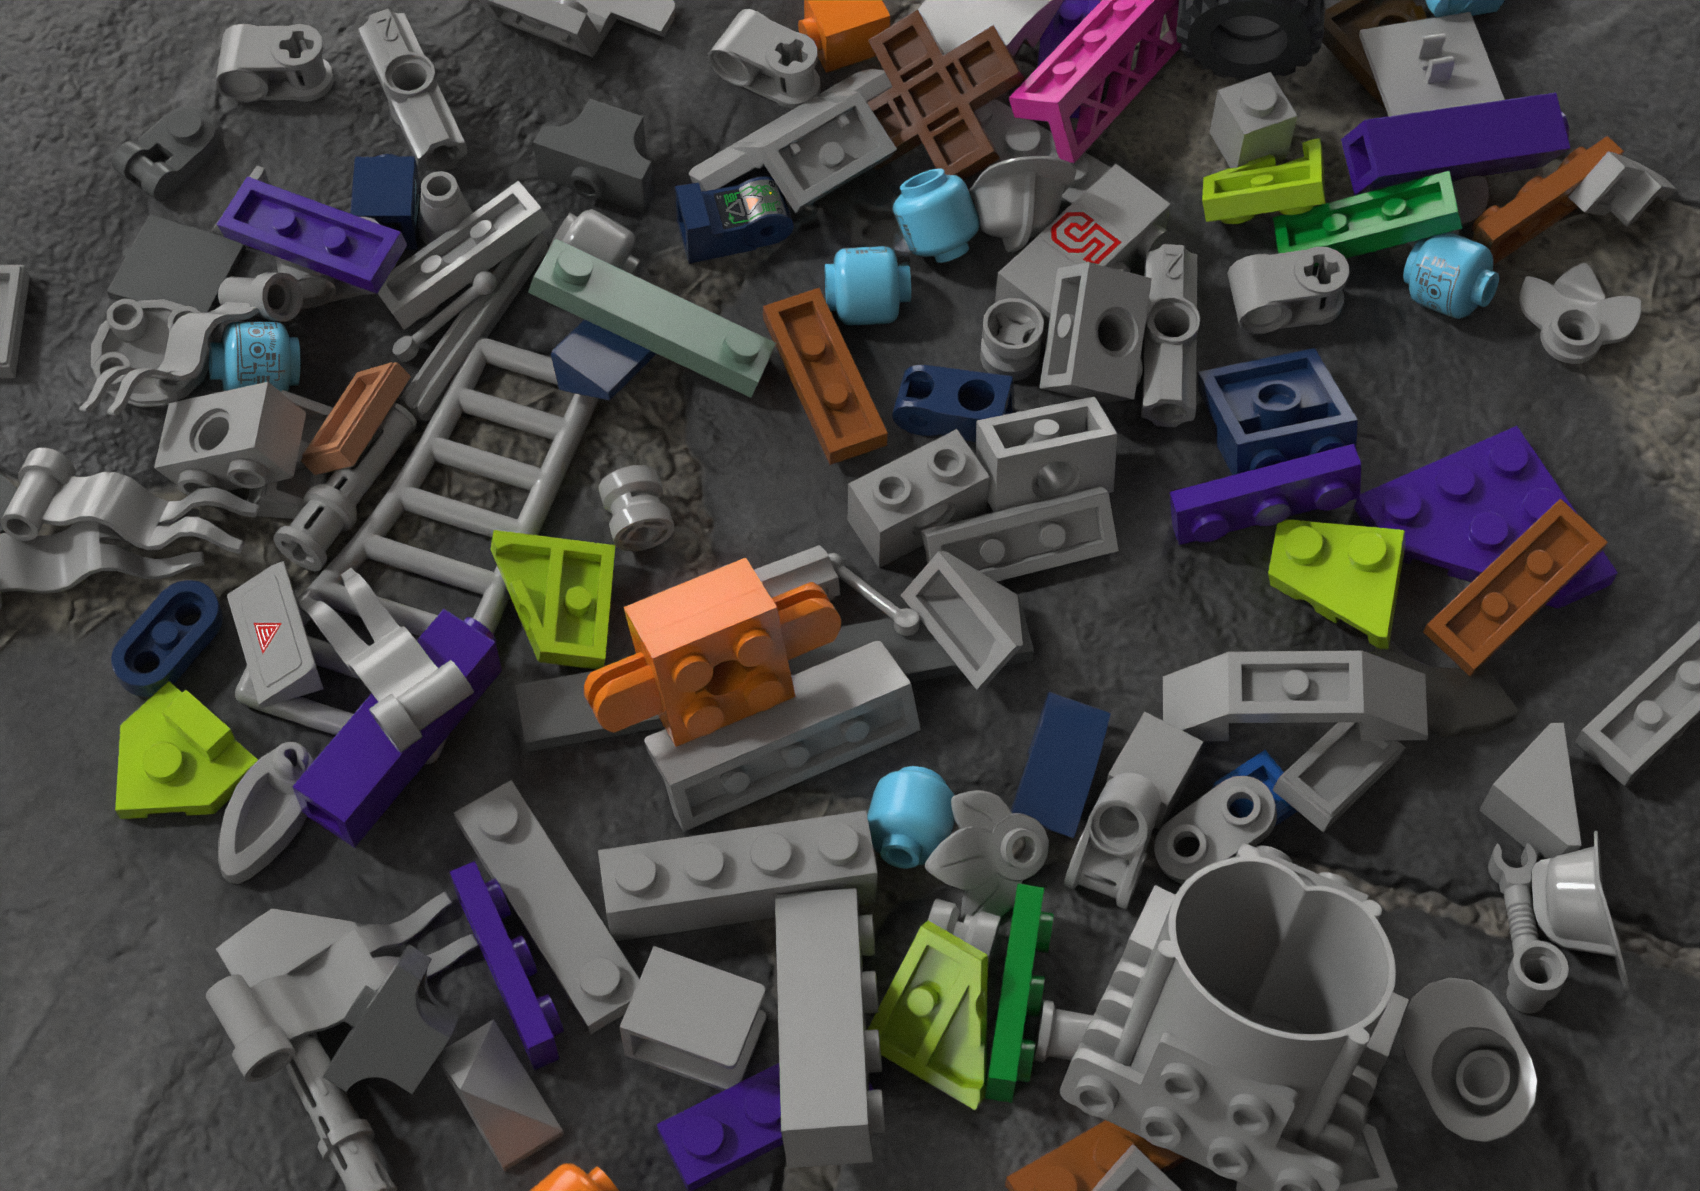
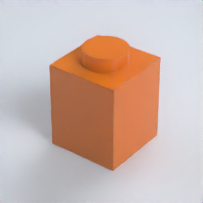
[798,0,890,73]

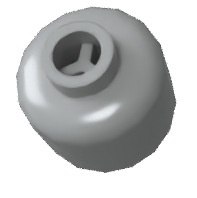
[547,209,641,275]

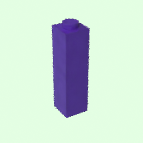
[1341,92,1570,195]
[292,609,502,848]

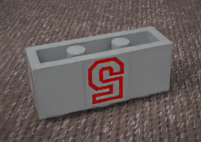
[995,164,1171,345]

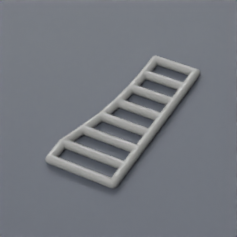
[235,337,599,764]

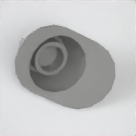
[968,156,1076,253]
[1531,831,1629,991]
[1401,978,1538,1142]

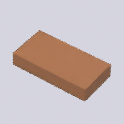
[301,362,411,475]

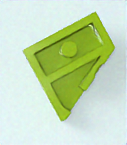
[1202,138,1325,224]
[1268,519,1406,649]
[491,530,615,669]
[867,920,988,1110]

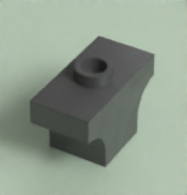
[533,98,654,214]
[323,944,460,1094]

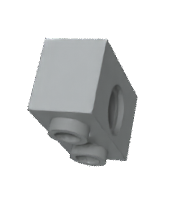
[1039,262,1152,403]
[154,382,306,495]
[976,396,1117,512]
[847,429,990,568]

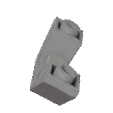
[1163,651,1428,741]

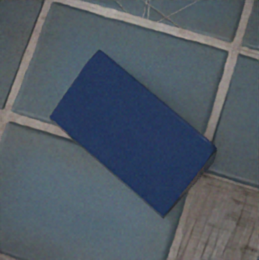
[551,319,657,401]

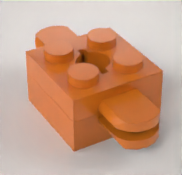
[584,558,841,747]

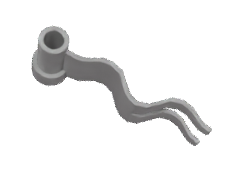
[79,272,303,416]
[1,448,260,553]
[0,508,205,608]
[298,568,474,753]
[205,892,479,1082]

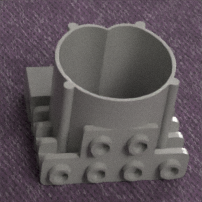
[1060,845,1409,1191]

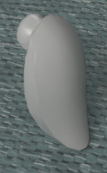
[218,742,314,884]

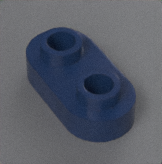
[111,580,223,697]

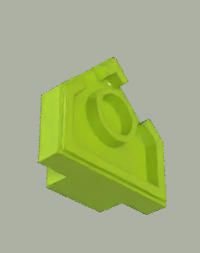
[115,681,258,819]

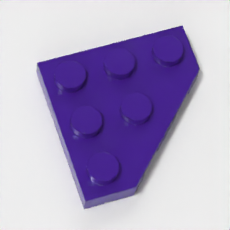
[1354,426,1618,609]

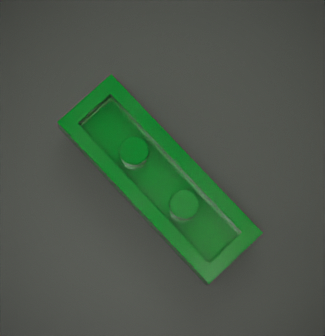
[1273,171,1462,267]
[985,883,1054,1103]

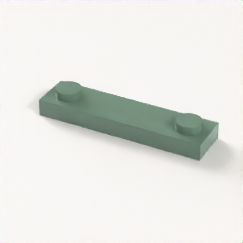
[528,238,776,398]

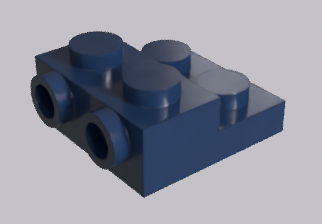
[1198,348,1358,475]

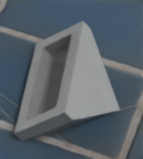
[901,551,1023,690]
[436,1019,564,1172]

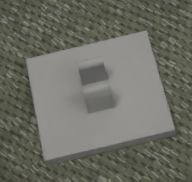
[1359,12,1505,116]

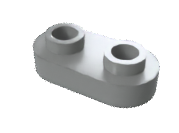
[1154,776,1277,884]

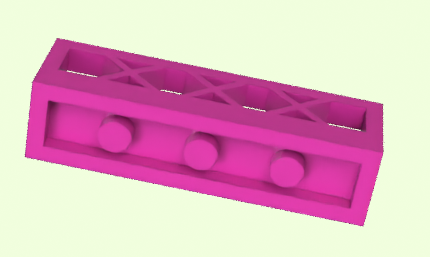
[1009,0,1181,163]

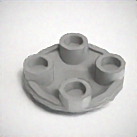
[91,299,213,408]

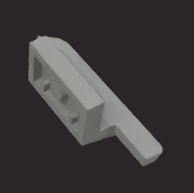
[479,0,675,58]
[689,69,897,213]

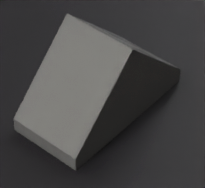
[1479,723,1581,860]

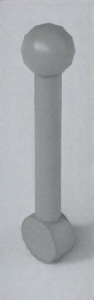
[392,271,497,362]
[828,553,920,636]

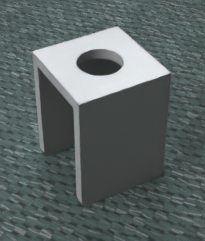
[620,946,766,1091]

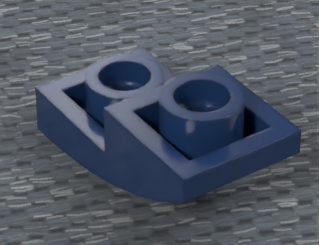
[1011,692,1111,838]

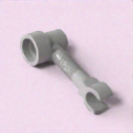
[1488,843,1569,1014]

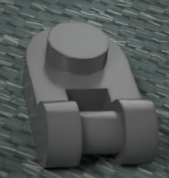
[112,106,220,201]

